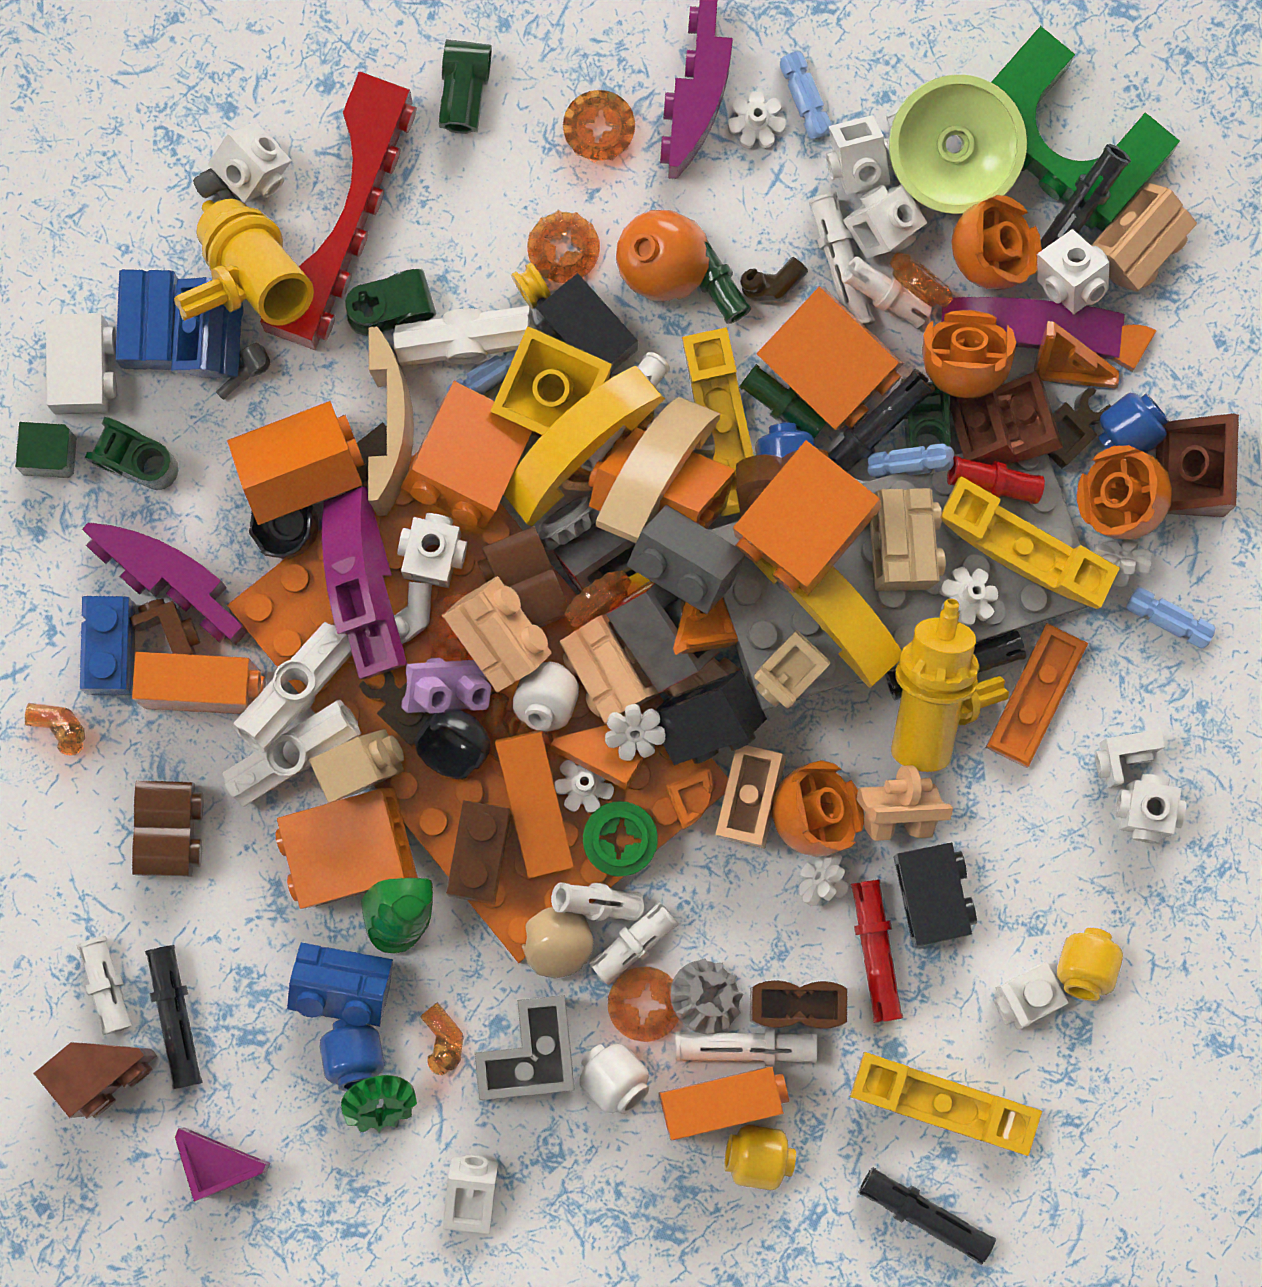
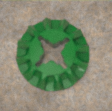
[583,801,658,877]
[341,1075,417,1133]

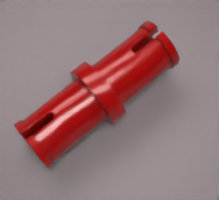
[947,456,1045,504]

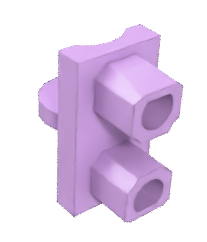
[401,658,491,713]

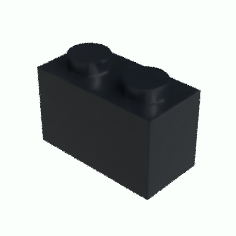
[536,273,638,374]
[655,670,767,765]
[893,842,977,947]

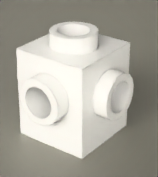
[826,115,891,195]
[208,122,292,203]
[843,184,927,259]
[1037,229,1110,314]
[397,513,468,588]
[1116,774,1186,844]

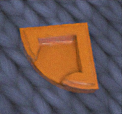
[1110,324,1157,372]
[666,769,713,830]

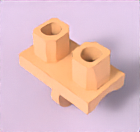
[856,765,953,841]

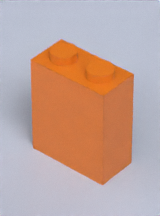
[756,286,904,430]
[401,381,532,529]
[227,401,365,525]
[588,427,736,529]
[733,440,881,596]
[132,652,266,714]
[275,788,418,909]
[659,1067,789,1141]

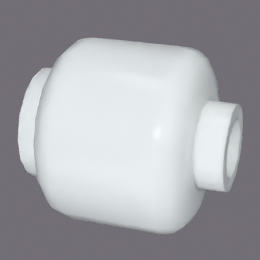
[513,662,579,731]
[579,1043,649,1114]

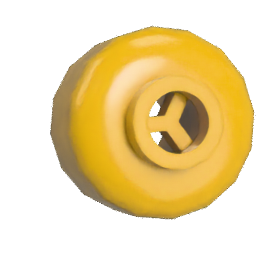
[1057,928,1123,1001]
[724,1125,796,1190]

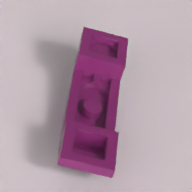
[941,297,1125,359]

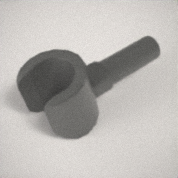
[193,168,236,200]
[216,343,270,400]

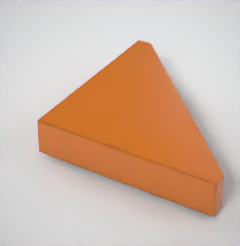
[1034,321,1119,388]
[673,597,738,655]
[550,725,645,790]

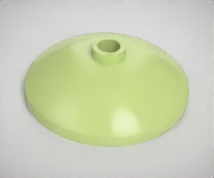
[889,75,1027,214]

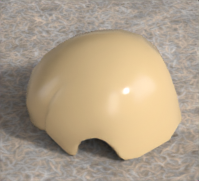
[522,907,593,979]

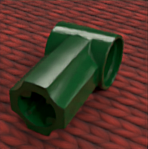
[439,39,492,134]

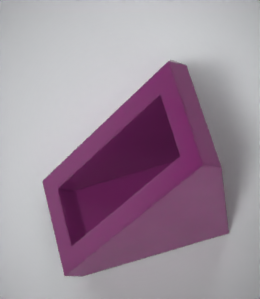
[175,1127,271,1202]

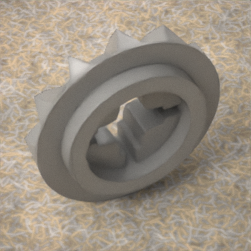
[538,496,600,548]
[671,958,743,1034]

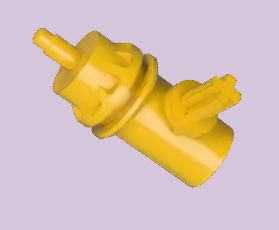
[174,199,314,325]
[891,599,1009,772]

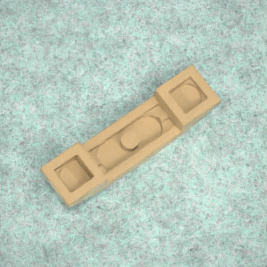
[368,327,414,516]
[596,397,720,543]

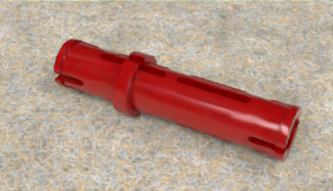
[851,879,903,1023]

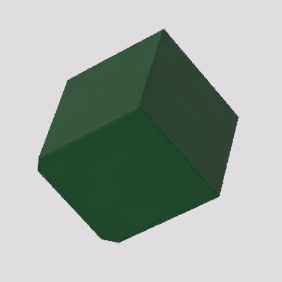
[15,422,77,478]

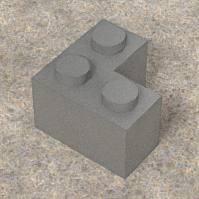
[475,995,575,1100]

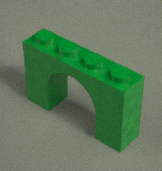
[991,25,1180,232]

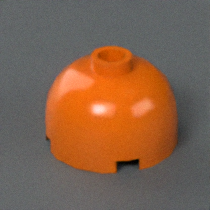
[951,195,1042,290]
[616,210,709,302]
[922,310,1016,398]
[1076,445,1172,539]
[772,760,864,857]

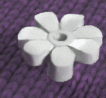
[728,92,786,149]
[1094,539,1153,587]
[939,567,998,627]
[605,704,665,761]
[554,760,614,814]
[799,852,849,906]

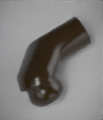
[740,257,808,301]

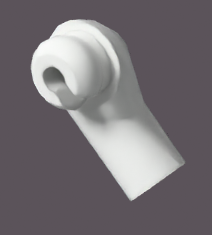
[394,582,432,643]

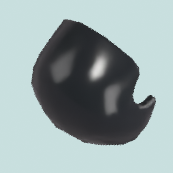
[249,505,319,559]
[414,709,490,780]

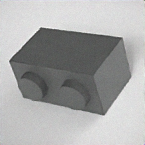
[627,505,745,614]

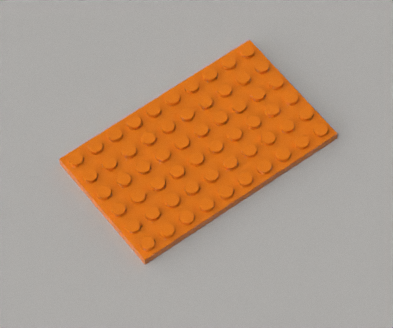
[227,453,728,963]

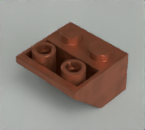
[33,1042,157,1119]

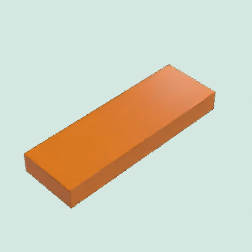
[985,623,1088,768]
[495,730,574,879]

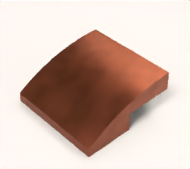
[950,371,1063,465]

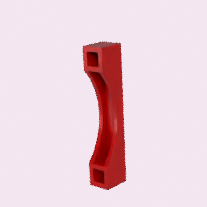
[260,71,417,351]

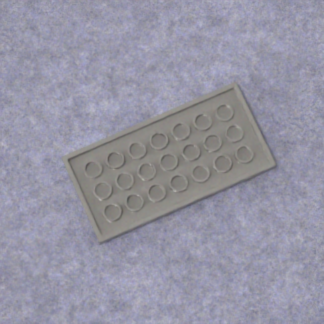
[709,453,1090,711]

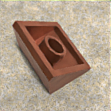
[1156,413,1239,517]

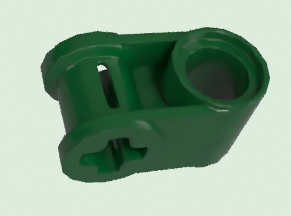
[345,269,437,336]
[900,379,951,448]
[84,417,178,490]

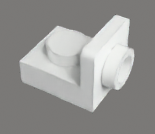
[1095,729,1165,788]
[994,962,1069,1029]
[443,1155,498,1234]

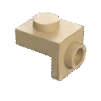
[754,630,831,709]

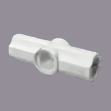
[393,306,536,367]
[232,622,352,753]
[222,700,361,807]

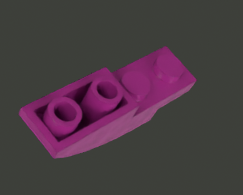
[660,0,733,179]
[322,487,407,679]
[82,522,248,645]

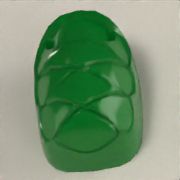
[361,878,433,954]

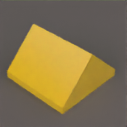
[490,326,613,435]

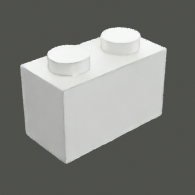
[46,313,117,414]

